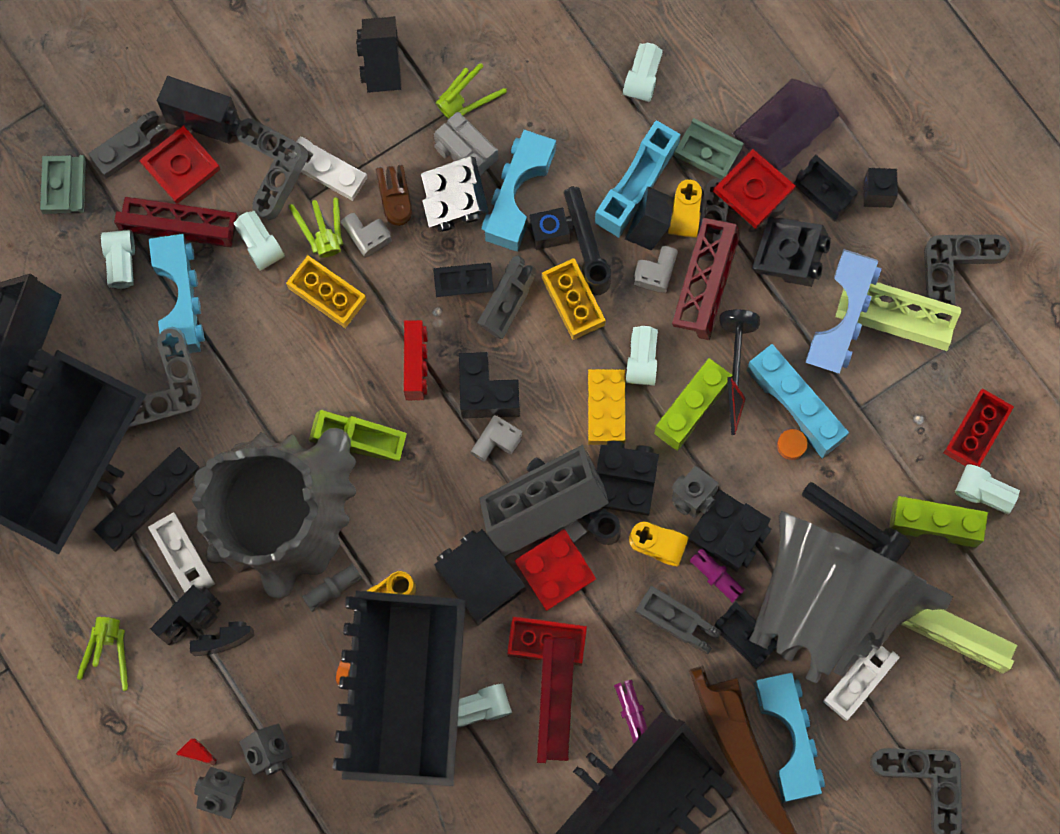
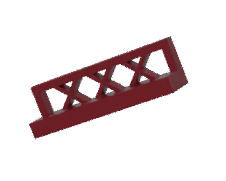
[114,197,238,248]
[672,218,740,340]
[537,636,575,763]

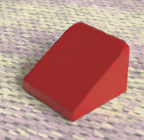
[176,738,217,766]

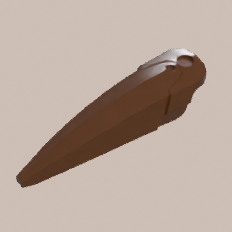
[689,665,797,834]

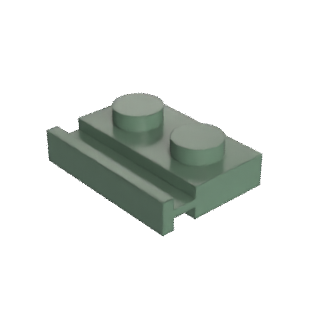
[674,118,744,179]
[40,155,86,214]

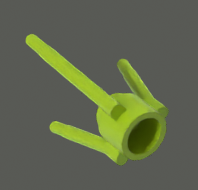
[435,63,507,119]
[289,198,344,258]
[77,617,128,691]

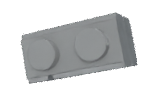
[434,112,499,176]

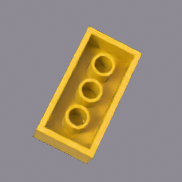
[286,255,367,329]
[542,258,606,340]
[588,369,625,445]

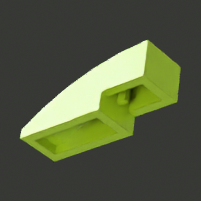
[309,410,407,462]

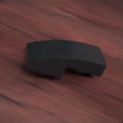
[190,621,254,656]

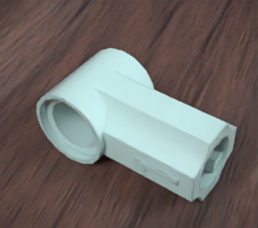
[623,42,663,102]
[234,211,285,271]
[101,230,135,289]
[626,326,658,386]
[955,464,1020,515]
[457,683,512,728]

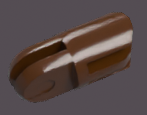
[376,165,412,226]

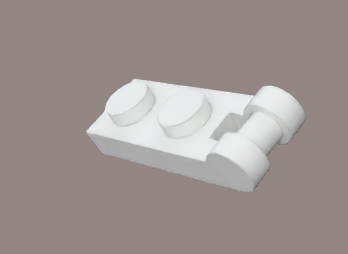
[288,137,367,201]
[148,512,215,592]
[823,645,900,721]

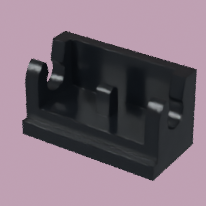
[793,154,858,222]
[433,262,494,298]
[714,601,778,669]

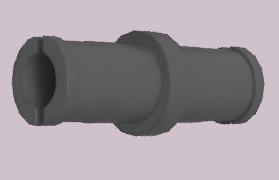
[302,564,363,612]

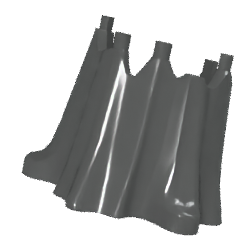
[192,428,357,598]
[749,511,953,684]

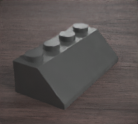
[479,445,609,557]

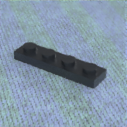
[93,447,200,552]

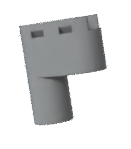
[341,213,392,257]
[634,246,678,293]
[470,415,522,462]

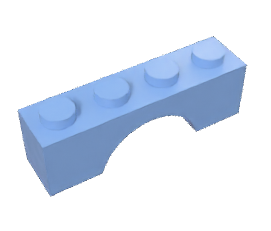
[806,249,881,374]

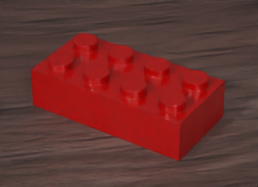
[404,320,428,401]
[943,388,1014,467]
[507,617,587,666]

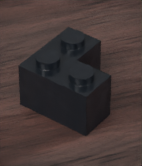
[356,16,401,93]
[459,352,520,419]

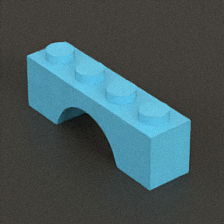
[595,120,681,238]
[482,130,556,252]
[149,234,204,357]
[747,344,849,459]
[754,673,825,803]

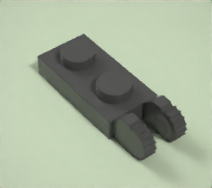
[88,111,169,179]
[477,255,536,339]
[635,586,721,654]

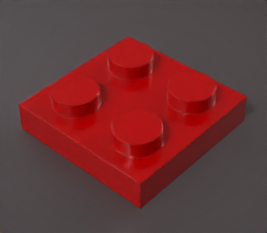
[139,125,221,204]
[713,149,796,229]
[514,528,597,611]

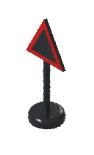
[719,309,760,435]

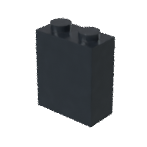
[157,75,241,144]
[434,529,526,626]

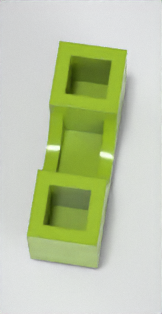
[654,358,733,451]
[889,496,988,548]

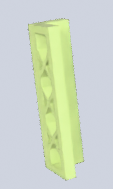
[835,282,962,351]
[901,609,1017,673]

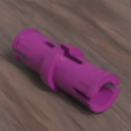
[689,548,746,603]
[614,680,647,744]

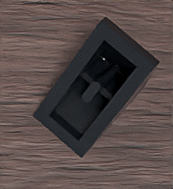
[625,186,674,251]

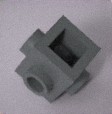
[672,465,719,519]
[239,724,293,776]
[194,767,245,819]

